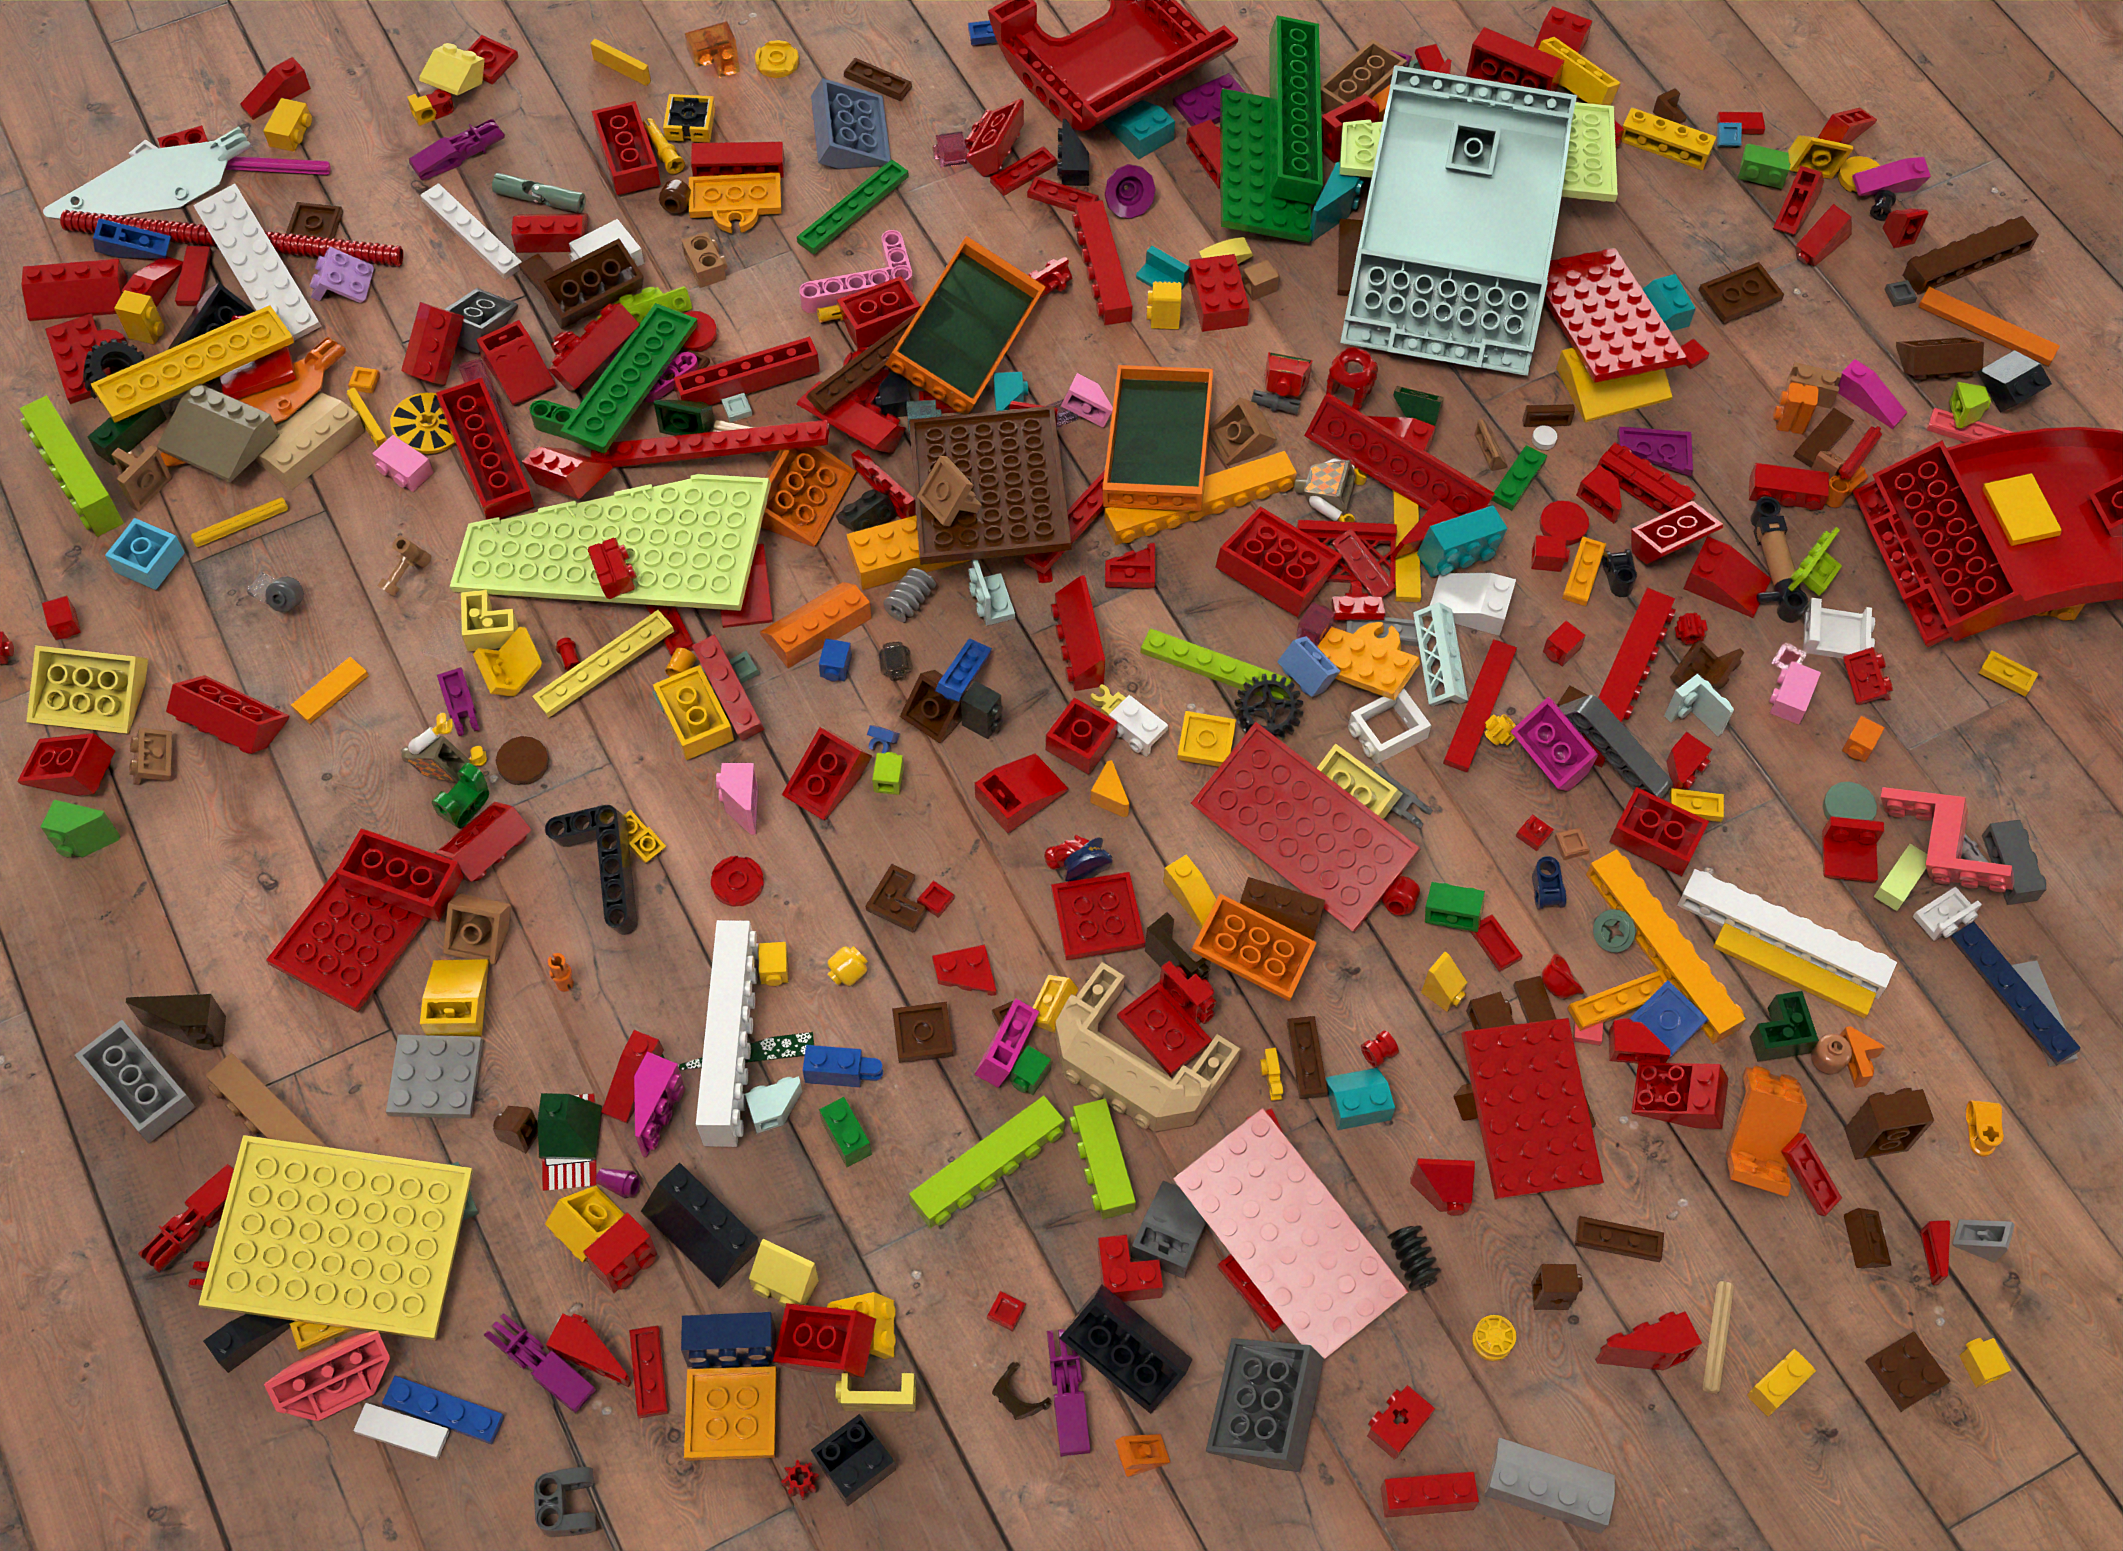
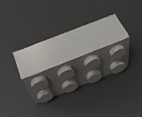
[75,1020,196,1144]

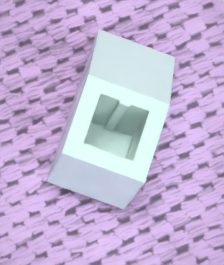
[745,1076,802,1133]

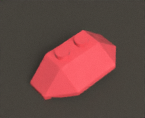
[264,1331,390,1421]

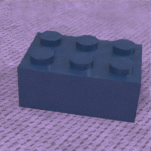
[681,1312,776,1369]

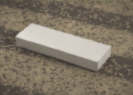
[353,1403,450,1460]

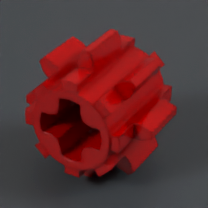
[551,331,577,356]
[1674,612,1708,645]
[781,1460,820,1500]

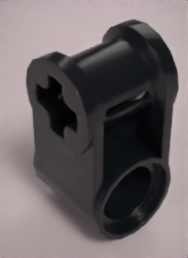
[1602,549,1637,597]

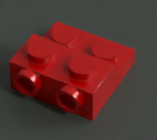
[1159,960,1217,1025]

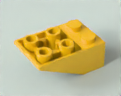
[420,959,489,1036]

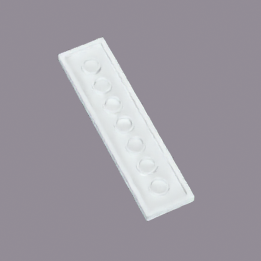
[193,184,321,341]

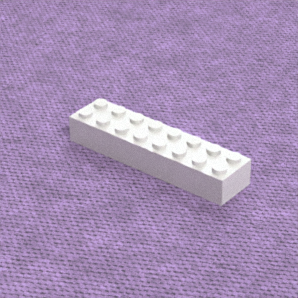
[696,920,759,1147]

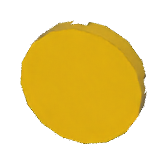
[755,40,799,78]
[1838,156,1880,195]

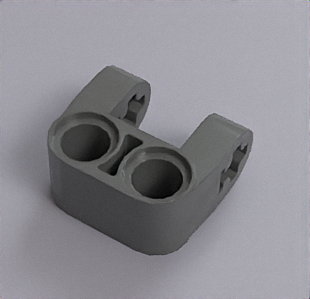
[534,1467,596,1537]

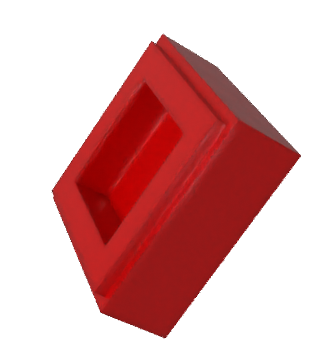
[1680,338,1710,369]
[917,880,955,918]
[987,1291,1026,1332]

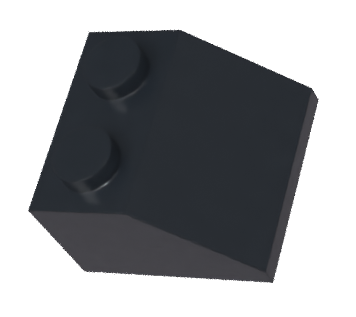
[1977,350,2052,413]

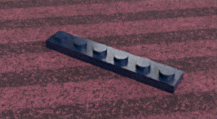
[1951,922,2081,1066]

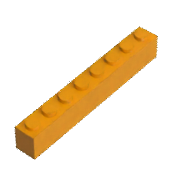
[1104,451,1297,545]
[1586,849,1746,1045]

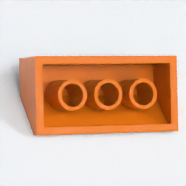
[760,582,872,669]

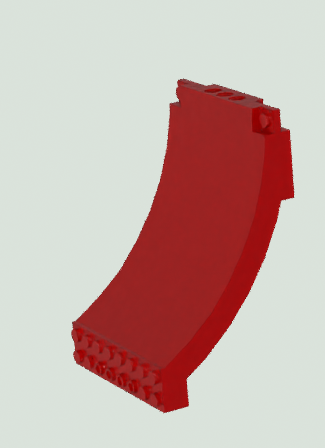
[1853,427,2123,648]

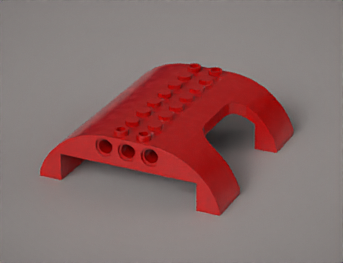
[988,0,1238,131]

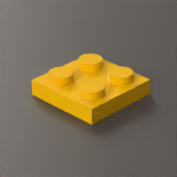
[1177,711,1236,767]

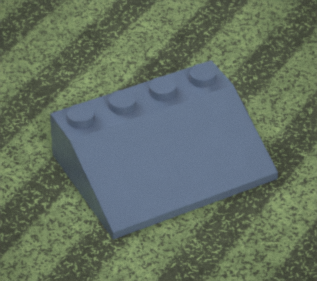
[811,78,891,169]

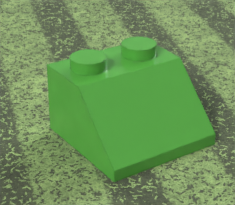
[41,800,120,858]

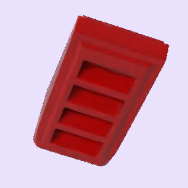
[1920,1220,1951,1285]

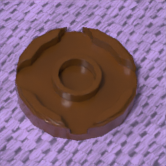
[495,736,549,785]

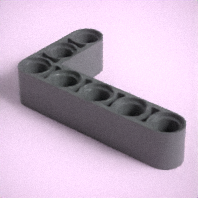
[1559,695,1673,799]

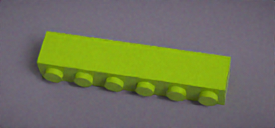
[909,1095,1065,1229]

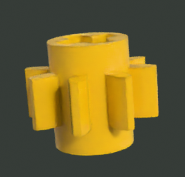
[1484,714,1516,746]

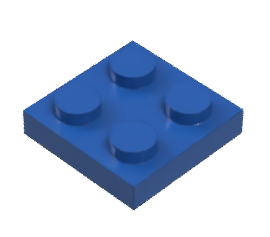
[1629,980,1709,1058]

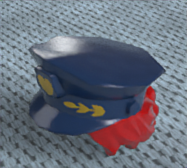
[1044,835,1113,882]

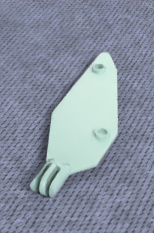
[43,127,252,219]

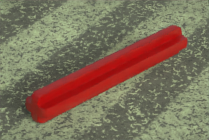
[1838,426,1882,480]

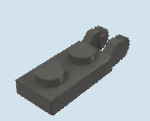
[1372,766,1433,828]

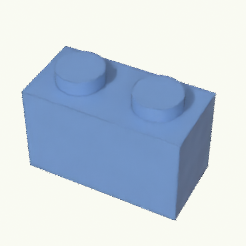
[1277,636,1340,697]

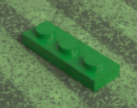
[1491,445,1547,511]

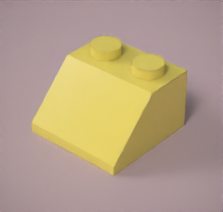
[419,43,484,96]
[749,1239,819,1308]

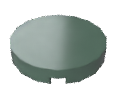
[1822,782,1877,821]

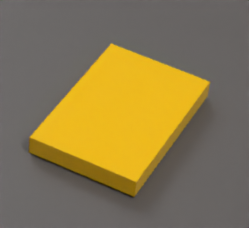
[1982,473,2062,546]

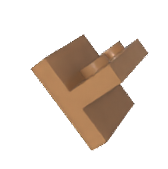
[111,445,172,512]
[917,455,982,526]

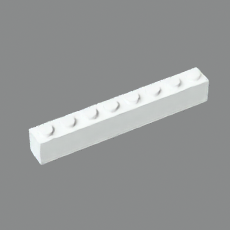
[1677,869,1897,999]

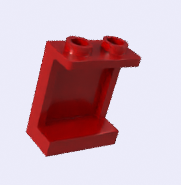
[1322,94,1379,163]

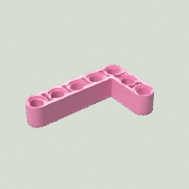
[799,230,913,313]

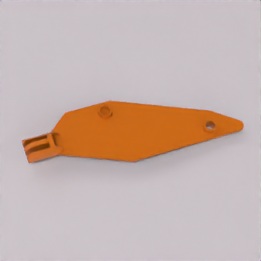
[160,337,346,467]

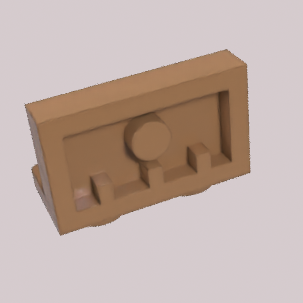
[129,727,172,785]

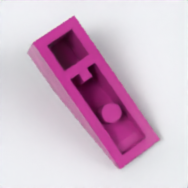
[1852,157,1931,196]
[1838,359,1907,429]
[975,998,1039,1088]

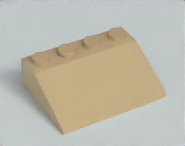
[254,391,365,490]

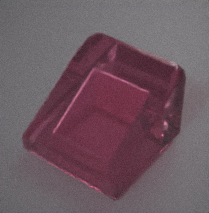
[1771,641,1807,670]

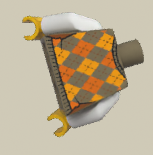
[1294,458,1367,522]
[401,713,487,783]

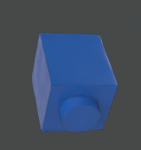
[819,639,852,681]

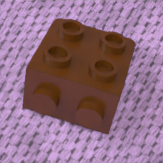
[1670,640,1744,689]

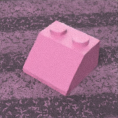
[716,763,758,835]

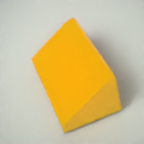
[1033,975,1078,1033]

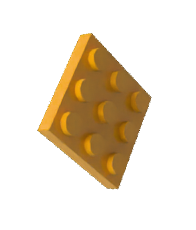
[684,1366,777,1461]

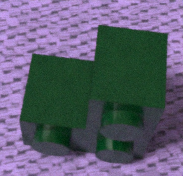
[1750,991,1819,1062]

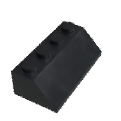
[167,283,255,384]
[641,1162,760,1289]
[1059,1284,1193,1414]

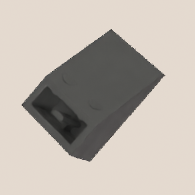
[1131,1181,1207,1279]

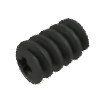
[1387,1226,1441,1291]

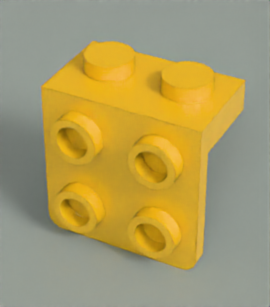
[473,627,542,697]
[827,1292,896,1359]

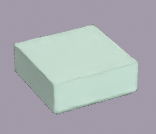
[722,393,752,422]

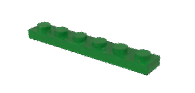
[797,159,909,255]

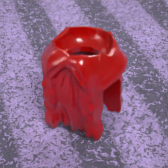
[1326,347,1378,411]

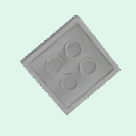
[386,1035,483,1118]

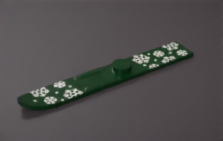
[661,1032,814,1070]

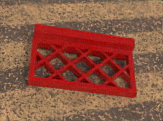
[1296,520,1397,584]

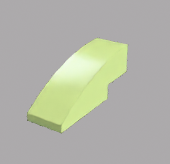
[1874,844,1927,911]

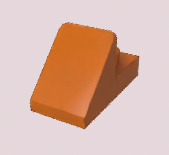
[1840,1026,1885,1088]
[1115,1434,1170,1477]

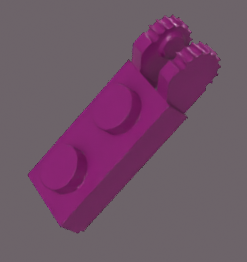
[437,667,480,736]

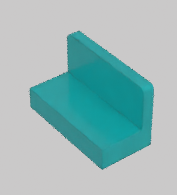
[1136,246,1190,290]

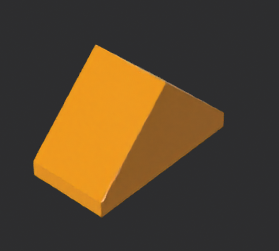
[1090,760,1129,817]

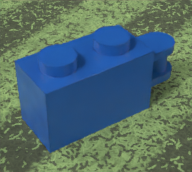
[802,1045,883,1088]

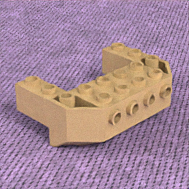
[1055,962,1240,1132]

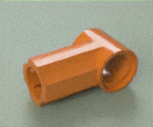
[1825,465,1868,508]

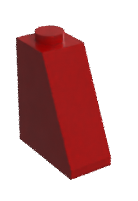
[1796,204,1852,267]

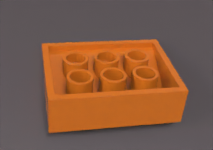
[761,446,856,547]
[1191,893,1317,1001]

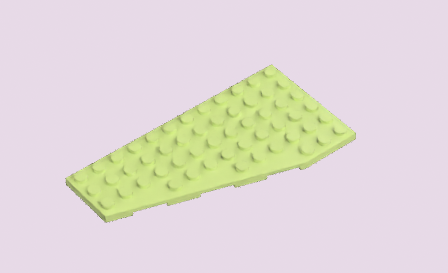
[1339,102,1618,202]
[450,474,771,611]

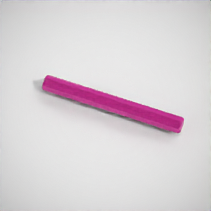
[225,156,331,175]

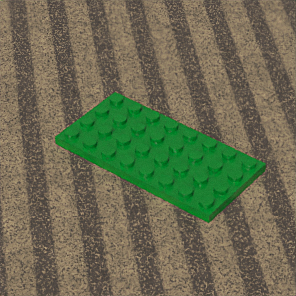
[1220,88,1312,243]

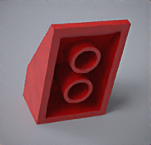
[1368,416,1436,452]
[1683,536,1771,618]
[720,544,773,628]
[782,727,872,820]
[17,733,115,796]

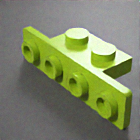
[597,286,692,324]
[1788,527,1842,596]

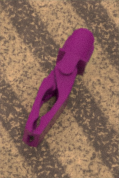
[409,119,505,181]
[484,1313,596,1414]
[1046,1329,1090,1457]

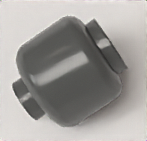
[265,576,304,612]

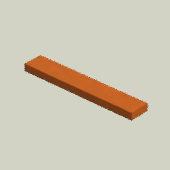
[1918,286,2060,366]

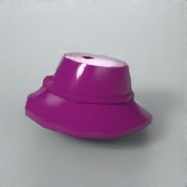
[1105,164,1156,218]

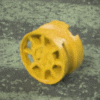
[1472,1315,1516,1362]

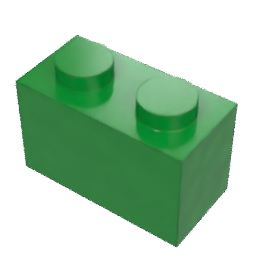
[1425,882,1485,932]
[819,1097,872,1167]

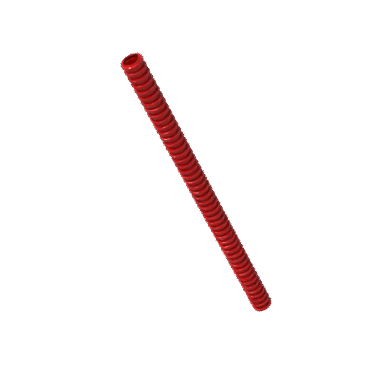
[60,209,404,267]

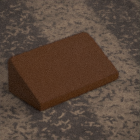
[1844,1208,1891,1269]

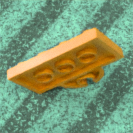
[689,173,782,233]
[1317,622,1420,700]

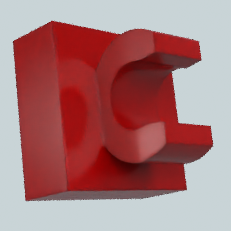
[1516,814,1554,851]

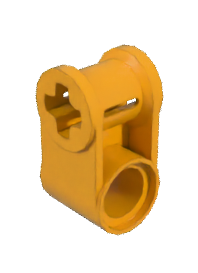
[1966,1100,2004,1157]

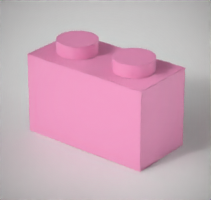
[372,435,433,492]
[1769,661,1821,725]

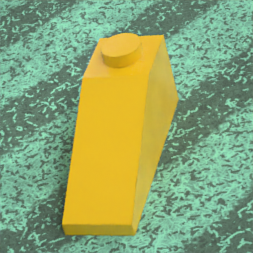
[1163,854,1217,930]

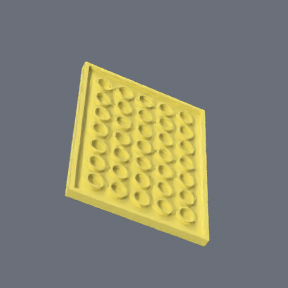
[198,1135,473,1340]

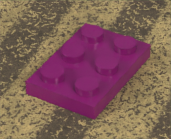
[1173,73,1246,127]

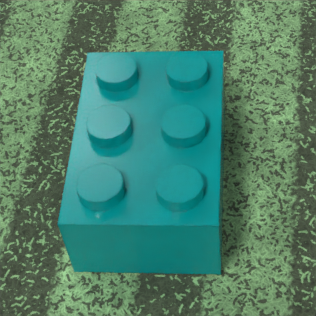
[1417,505,1508,577]

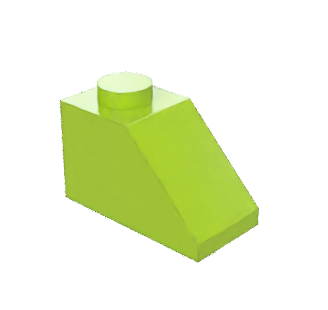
[1949,382,1991,428]

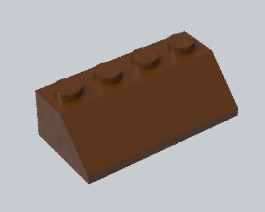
[537,238,644,329]

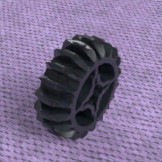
[1234,674,1303,740]

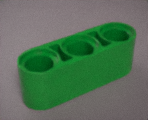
[529,400,576,439]

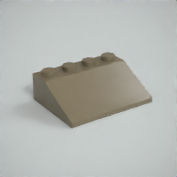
[156,384,279,483]

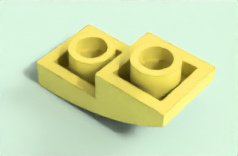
[1199,237,1254,264]

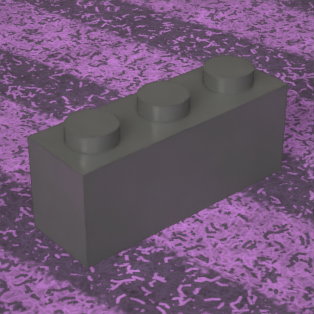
[1982,820,2046,905]

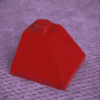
[1410,1158,1475,1216]

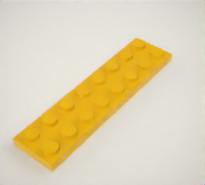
[91,305,294,423]

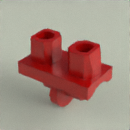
[1028,257,1073,298]

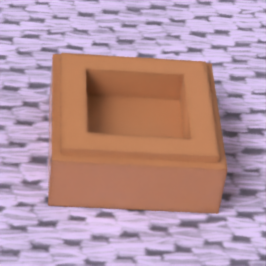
[1554,827,1590,860]

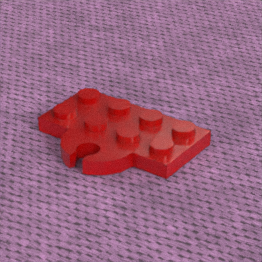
[45,313,127,404]

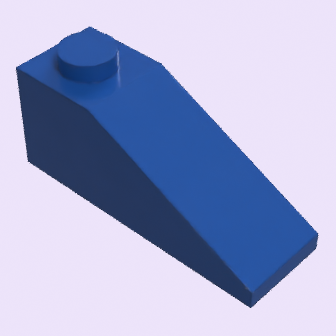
[93,218,171,258]

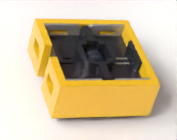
[663,94,715,143]

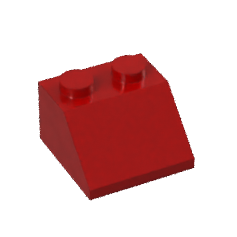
[1534,6,1593,54]

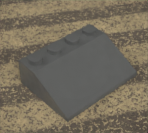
[1206,1338,1324,1472]

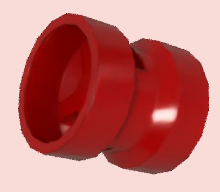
[1360,1030,1399,1068]

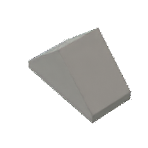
[1953,1219,2015,1263]

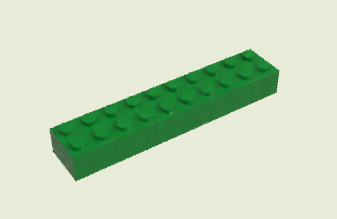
[1269,15,1323,204]

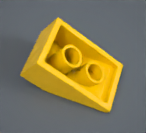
[652,665,734,761]

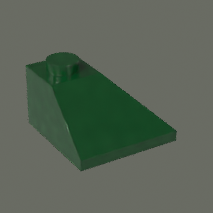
[1393,386,1443,426]
[654,400,714,436]
[537,1093,602,1160]

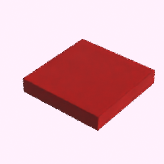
[467,35,519,85]

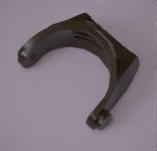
[992,1362,1052,1420]

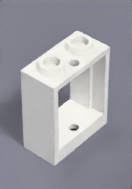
[1348,688,1431,764]

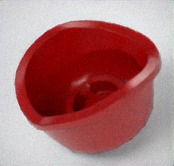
[1542,954,1584,999]

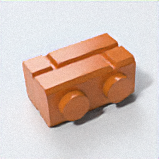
[1773,382,1819,435]

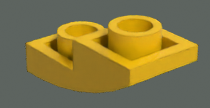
[624,810,666,864]

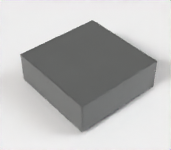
[1884,280,1917,307]

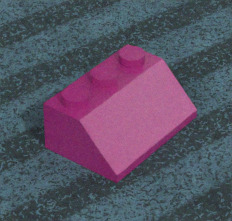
[1511,696,1598,791]

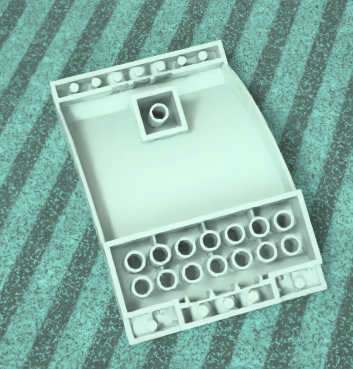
[1340,65,1577,376]

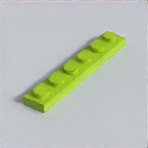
[1140,628,1292,700]

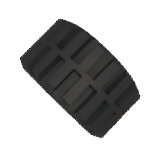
[83,339,144,403]

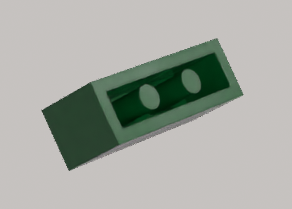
[87,403,167,466]

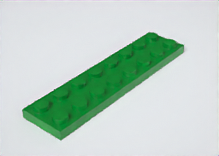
[560,303,698,454]

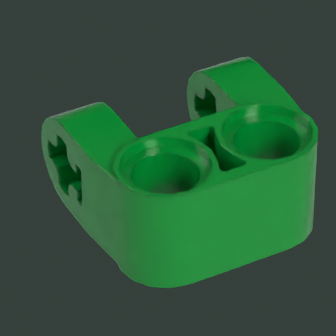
[432,762,490,829]

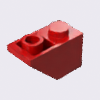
[1666,732,1712,790]

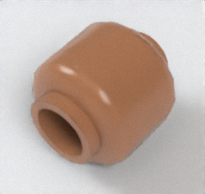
[1811,1034,1852,1074]

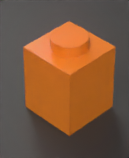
[1842,716,1885,763]

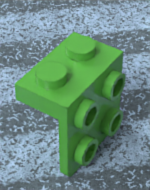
[1738,144,1791,189]

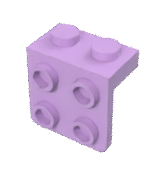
[310,247,374,303]

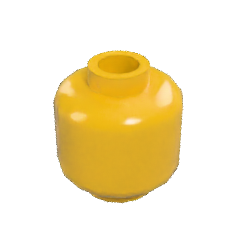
[827,946,868,986]

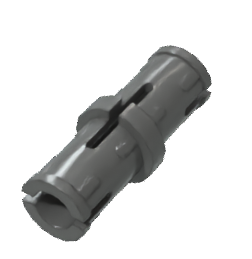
[1251,389,1301,415]

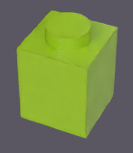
[872,752,904,795]

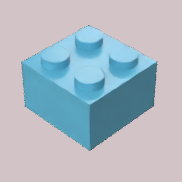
[105,518,185,590]

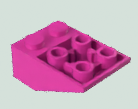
[634,1052,685,1157]

